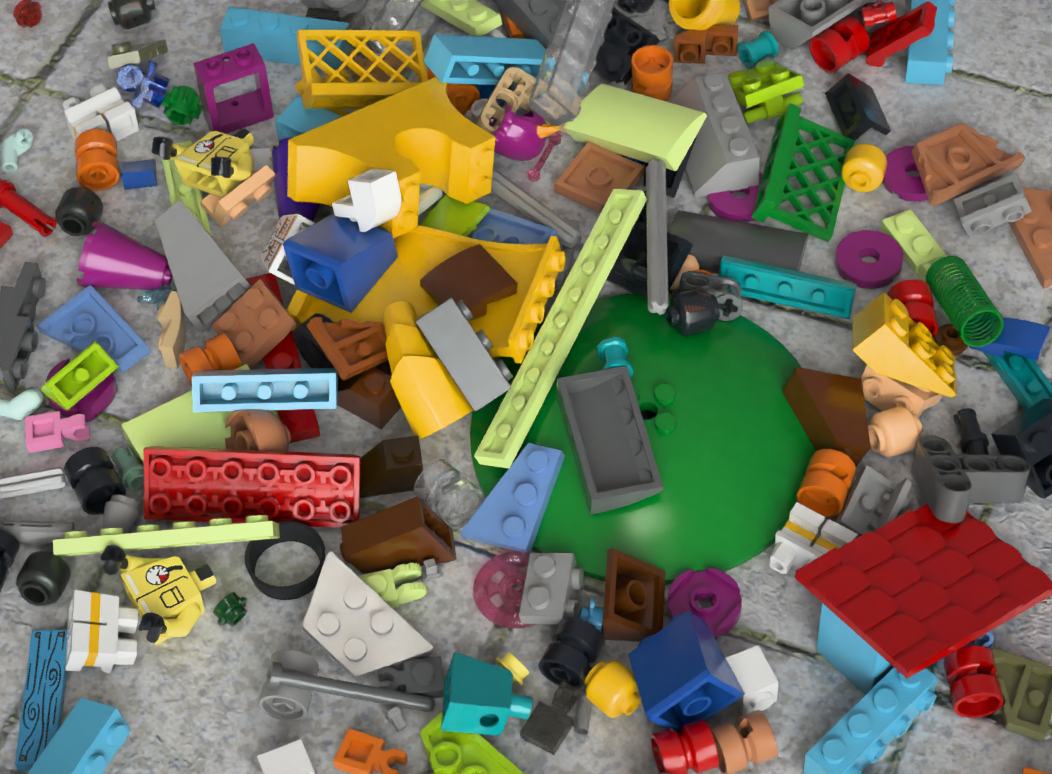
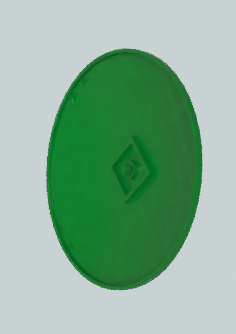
[470,294,816,585]

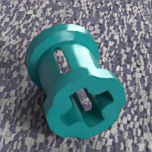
[737,30,779,69]
[596,337,633,378]

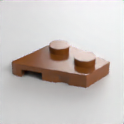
[306,317,389,381]

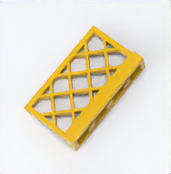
[296,30,428,109]

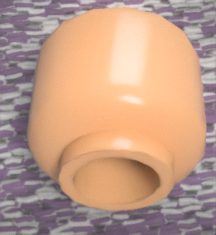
[868,407,922,458]

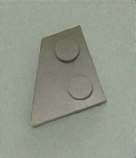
[107,40,168,69]
[992,648,1052,742]

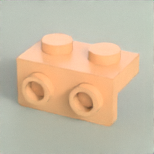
[201,165,275,227]
[861,365,943,418]

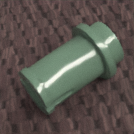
[111,445,144,490]

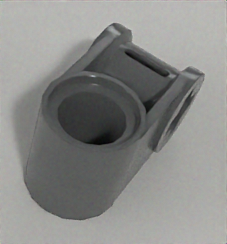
[678,271,743,321]

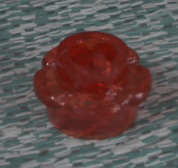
[13,0,42,28]

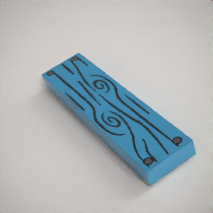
[15,630,68,771]

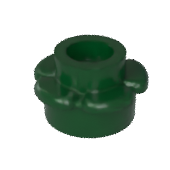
[213,592,247,626]

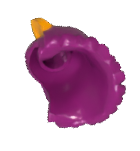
[489,106,559,161]

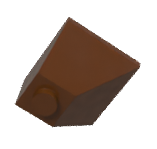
[338,361,401,430]

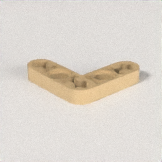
[475,67,578,134]

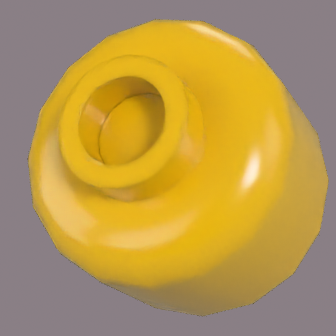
[841,144,887,192]
[585,660,641,718]

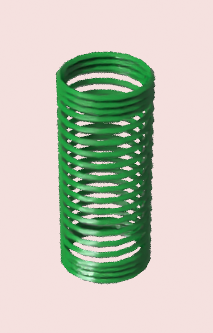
[926,256,1004,347]

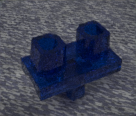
[117,60,170,109]

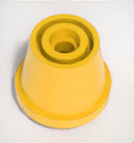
[669,0,740,30]

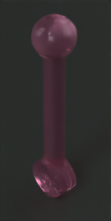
[527,132,561,182]

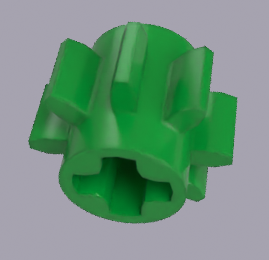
[161,86,202,125]

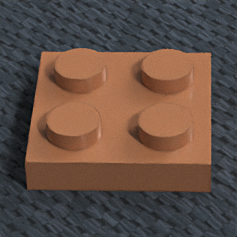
[554,141,644,213]
[211,279,298,370]

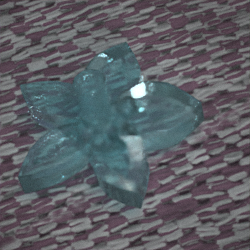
[137,288,177,310]

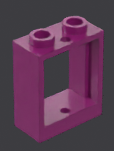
[193,43,274,134]

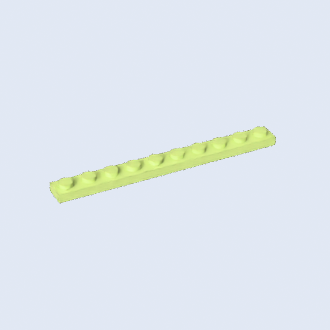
[474,189,647,469]

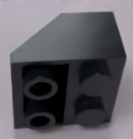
[991,399,1052,499]

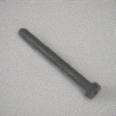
[266,661,435,712]

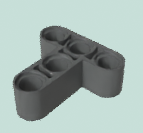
[911,435,1031,523]

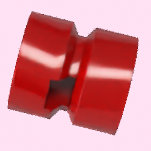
[809,16,870,73]
[887,279,938,338]
[943,645,1004,718]
[650,719,719,774]

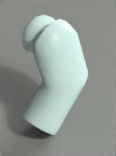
[1,128,33,173]
[0,389,43,420]

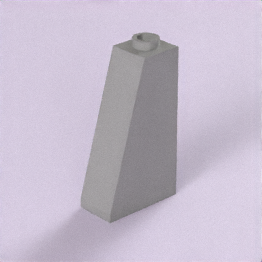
[155,199,252,333]

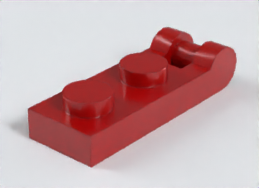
[858,0,897,27]
[866,1,937,67]

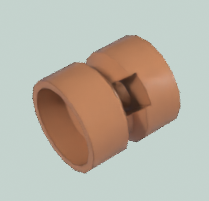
[710,710,778,774]

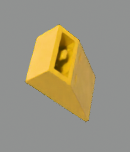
[852,292,957,398]

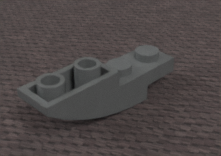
[0,262,46,392]

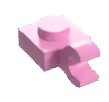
[25,411,90,453]

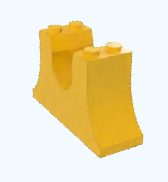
[287,77,495,239]

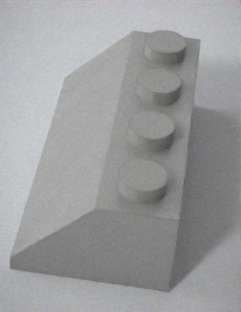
[768,0,869,50]
[669,72,760,198]

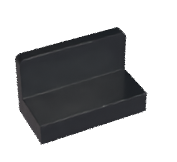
[825,73,891,140]

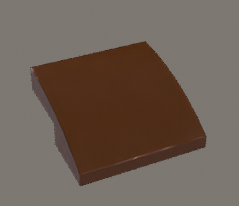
[420,244,518,321]

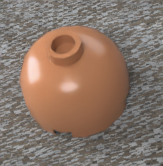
[225,409,291,452]

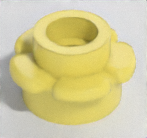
[496,651,530,686]

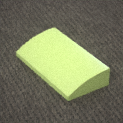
[563,84,707,171]
[121,364,278,465]

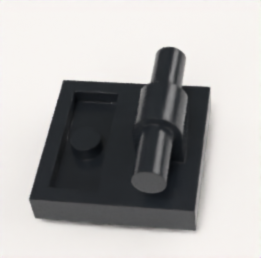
[573,7,660,85]
[606,220,693,299]

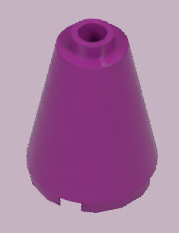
[77,221,173,291]

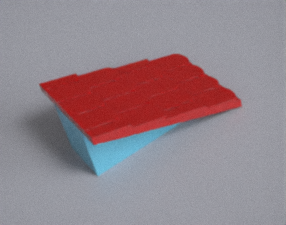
[795,504,1052,695]

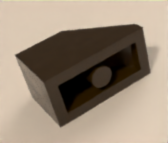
[360,435,426,498]

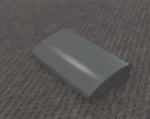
[668,210,809,274]
[556,366,663,515]

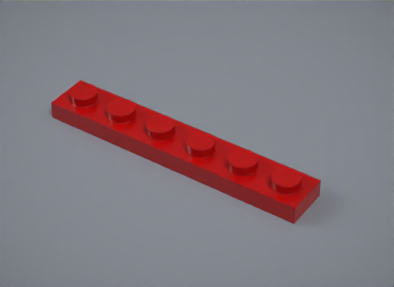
[246,273,321,443]

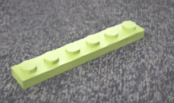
[53,515,280,557]

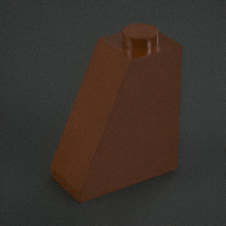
[782,367,871,467]
[340,496,457,574]

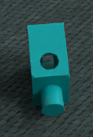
[441,652,533,736]

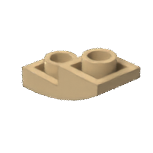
[158,291,186,369]

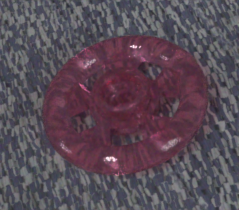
[473,551,536,628]

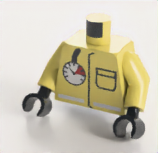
[152,128,255,197]
[100,545,217,645]

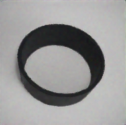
[244,521,325,600]

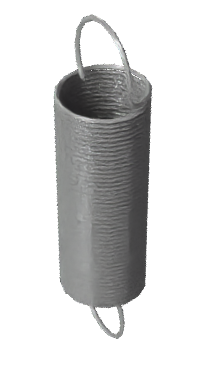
[574,685,592,744]

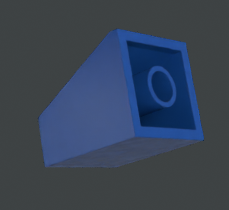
[283,214,398,313]
[628,611,745,733]

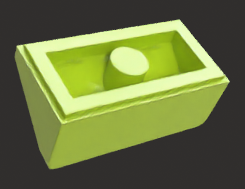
[40,341,119,411]

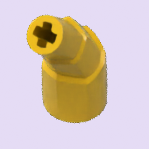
[383,301,474,439]

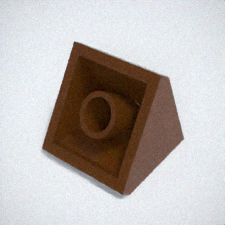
[603,548,666,642]

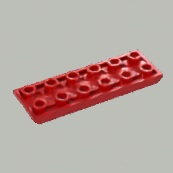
[144,446,361,528]

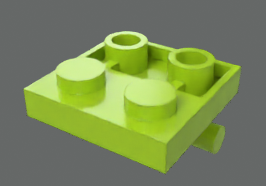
[728,60,804,125]

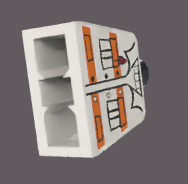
[260,214,315,285]

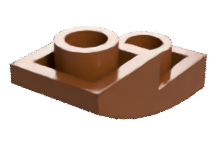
[673,25,738,64]

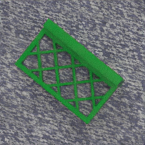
[751,103,855,242]

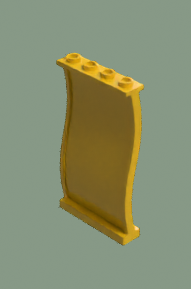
[287,225,566,364]

